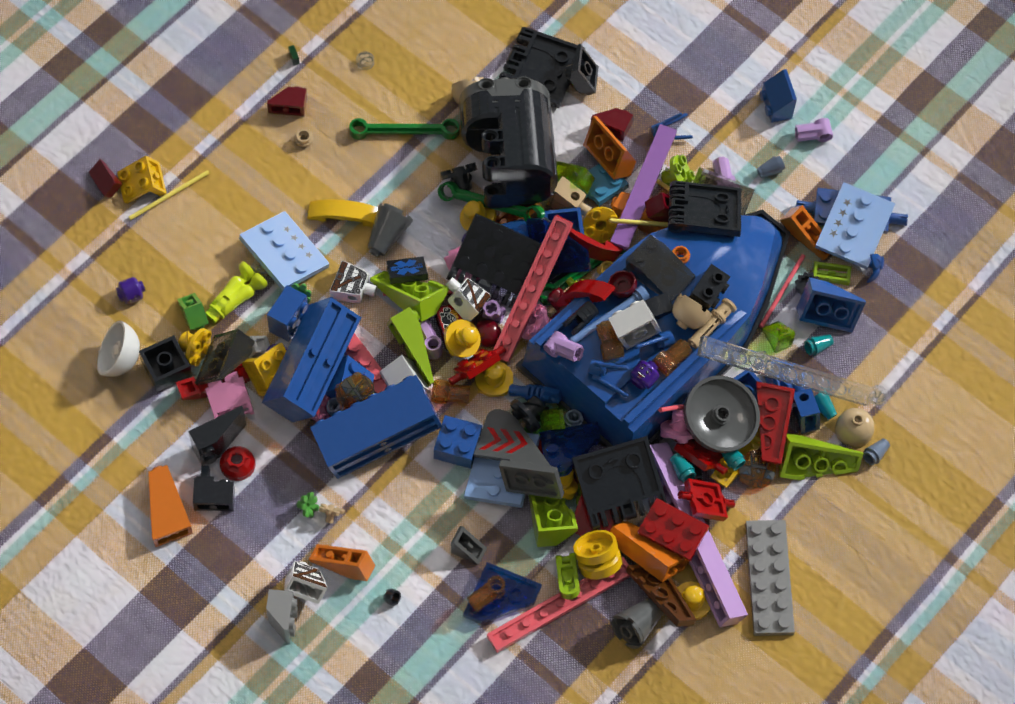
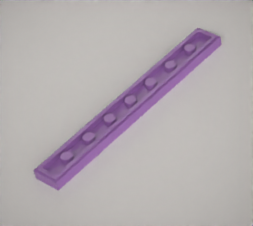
[610,124,677,251]

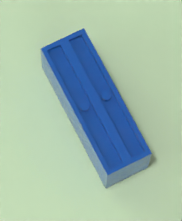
[262,297,361,423]
[310,375,443,479]

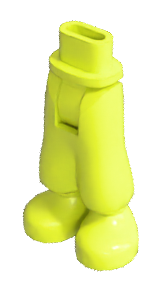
[205,261,268,323]

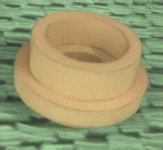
[295,129,313,147]

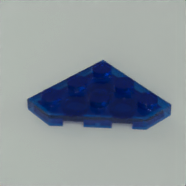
[526,217,591,274]
[539,422,601,477]
[463,562,542,624]

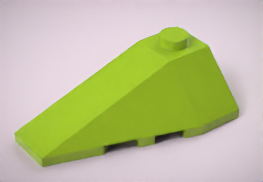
[370,271,449,322]
[387,307,434,386]
[779,433,863,480]
[528,495,578,547]

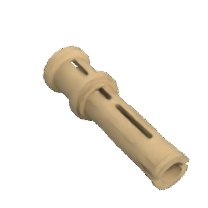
[688,298,737,349]

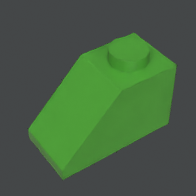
[177,293,209,330]

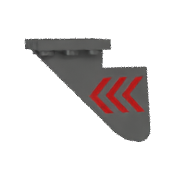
[473,409,564,499]

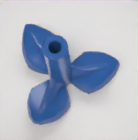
[867,254,884,283]

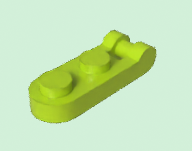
[555,553,580,600]

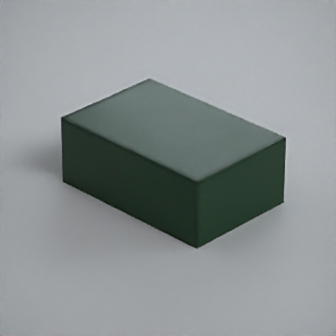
[288,45,300,65]

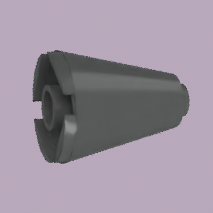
[368,203,413,257]
[611,598,664,649]

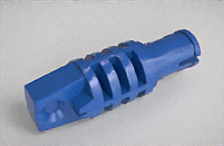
[508,384,562,403]

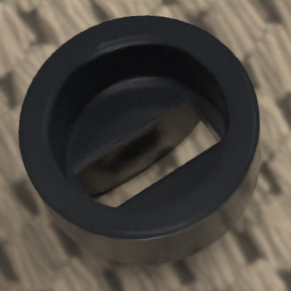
[383,588,401,606]

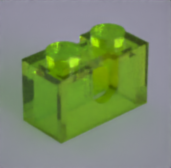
[556,161,595,194]

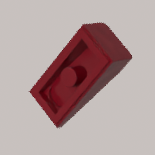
[89,159,123,198]

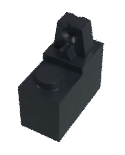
[193,465,235,511]

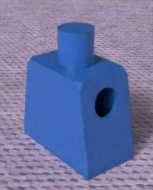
[792,384,820,434]

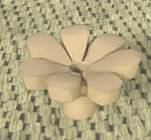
[319,504,345,523]

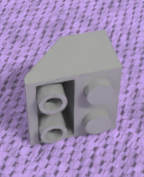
[266,589,298,643]

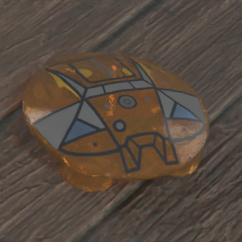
[335,372,374,409]
[738,450,776,489]

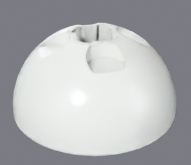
[97,321,140,377]

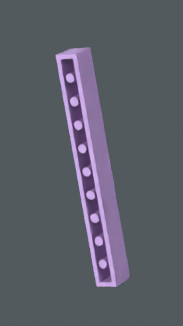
[650,442,748,628]

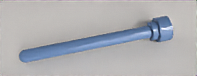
[569,286,650,343]

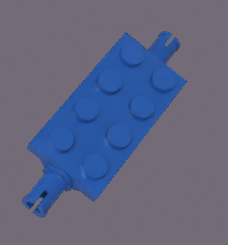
[796,188,908,234]

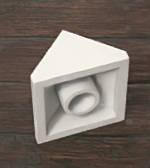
[380,355,431,394]

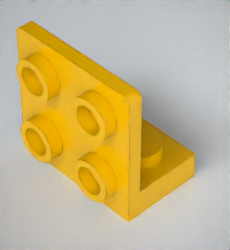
[117,156,167,204]
[242,343,286,396]

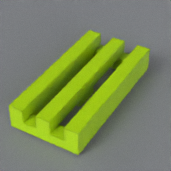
[813,261,852,286]

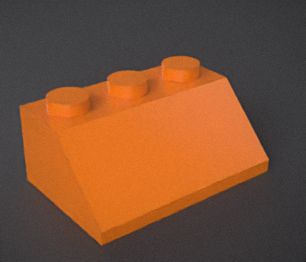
[583,116,636,179]

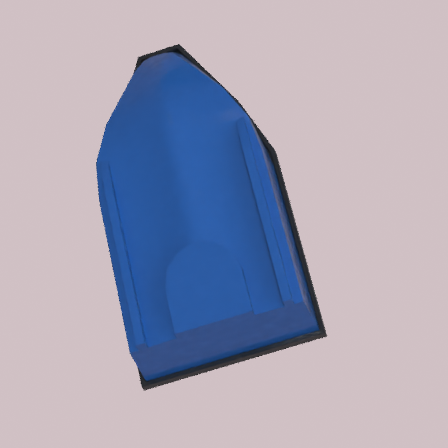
[516,209,790,448]

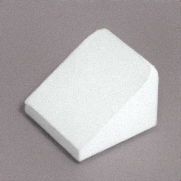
[244,335,270,358]

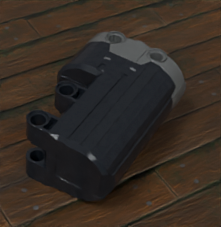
[459,76,558,208]

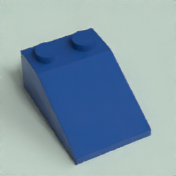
[796,277,866,332]

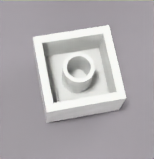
[608,300,662,350]

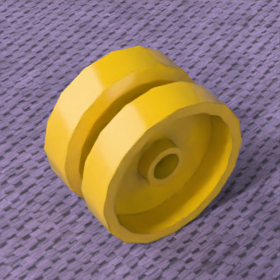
[573,530,622,580]

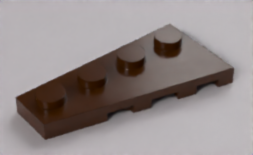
[626,565,696,627]

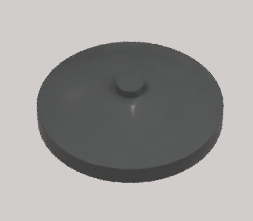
[683,376,760,453]

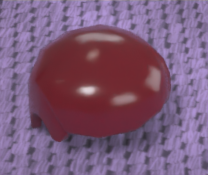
[608,270,637,299]
[476,319,501,348]

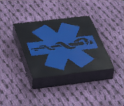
[386,256,428,284]

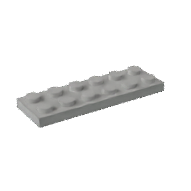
[745,520,795,636]

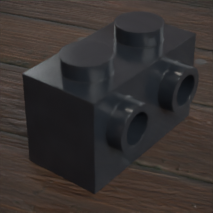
[689,264,731,311]

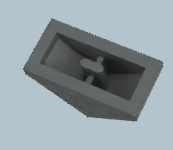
[451,526,487,565]

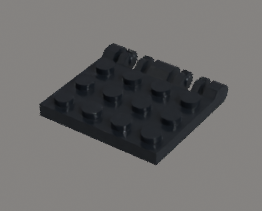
[498,27,585,108]
[668,181,741,237]
[446,213,542,308]
[571,436,667,531]

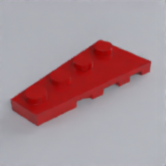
[756,381,795,465]

